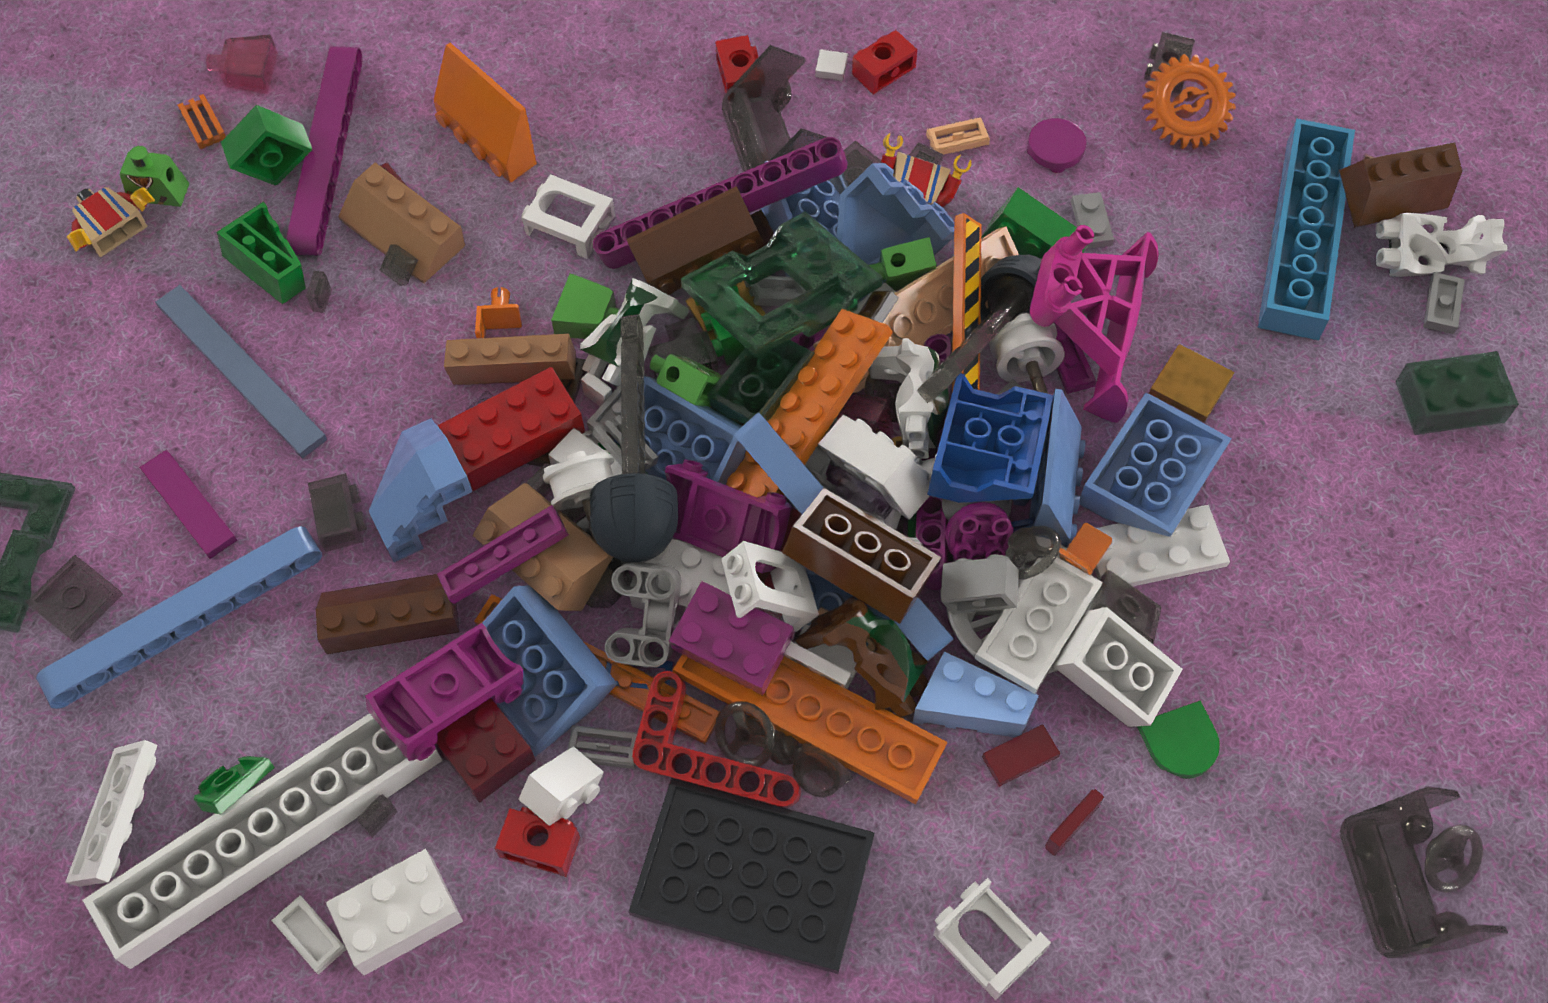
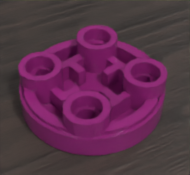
[1027,118,1086,173]
[945,502,1013,560]

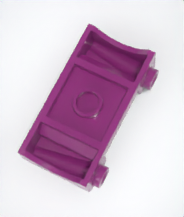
[665,460,792,573]
[365,623,523,761]

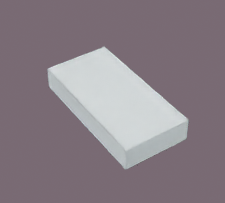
[272,895,346,975]

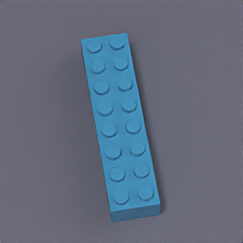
[1257,118,1355,341]

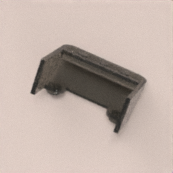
[722,45,826,172]
[1340,786,1508,958]

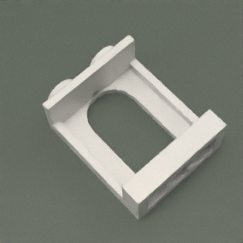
[521,175,615,259]
[721,541,819,632]
[934,878,1051,1000]

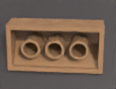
[338,163,465,284]
[472,483,613,611]

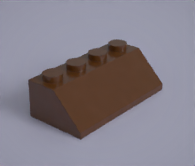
[1339,142,1463,228]
[626,186,765,295]
[782,488,941,624]
[315,574,460,655]

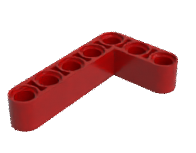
[632,671,801,808]

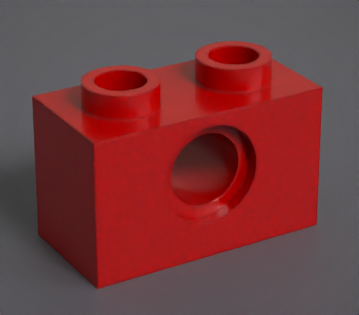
[852,29,918,95]
[715,35,765,101]
[495,807,580,877]

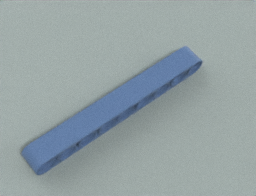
[734,412,954,661]
[36,526,322,709]

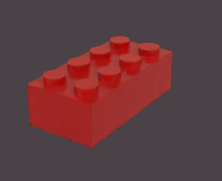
[438,367,586,491]

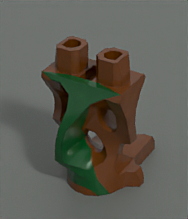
[795,596,929,717]

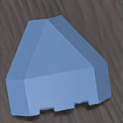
[833,163,954,301]
[369,418,472,562]

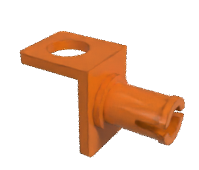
[475,287,522,338]
[1058,523,1113,575]

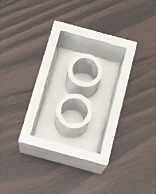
[818,415,930,520]
[630,539,731,617]
[1053,607,1183,727]
[326,849,463,975]

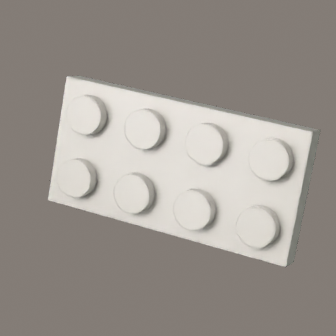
[1095,505,1230,593]
[975,549,1103,694]
[65,740,157,887]

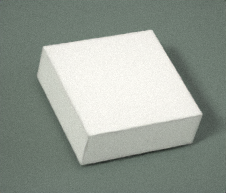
[815,49,848,81]
[581,372,612,406]

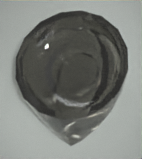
[792,743,853,797]

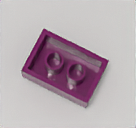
[669,581,795,696]

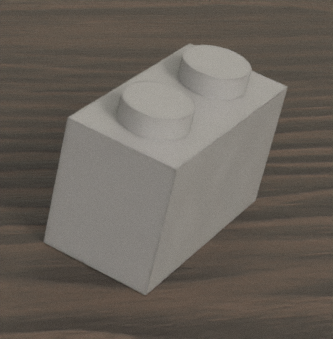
[941,555,1019,614]

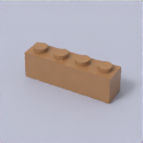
[444,333,576,385]

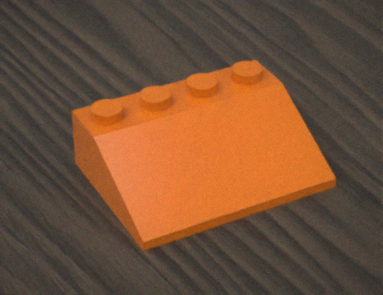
[433,42,537,183]

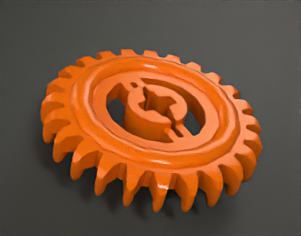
[1142,54,1236,149]

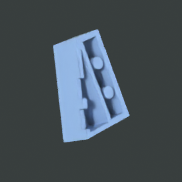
[913,652,1039,737]

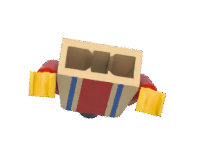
[881,133,971,208]
[67,187,155,257]

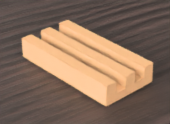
[926,117,990,156]

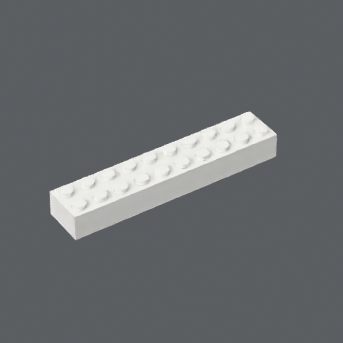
[83,713,442,969]

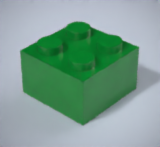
[221,104,313,186]

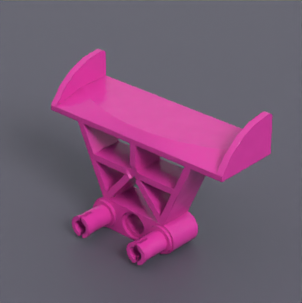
[1030,225,1159,423]

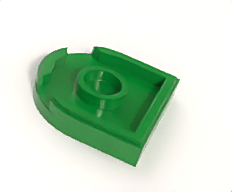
[1137,700,1220,779]
[194,756,275,814]

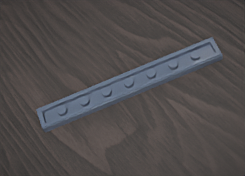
[155,285,327,459]

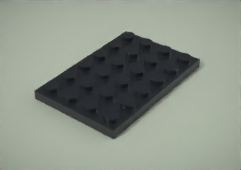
[628,778,875,974]

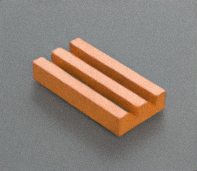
[177,94,226,150]

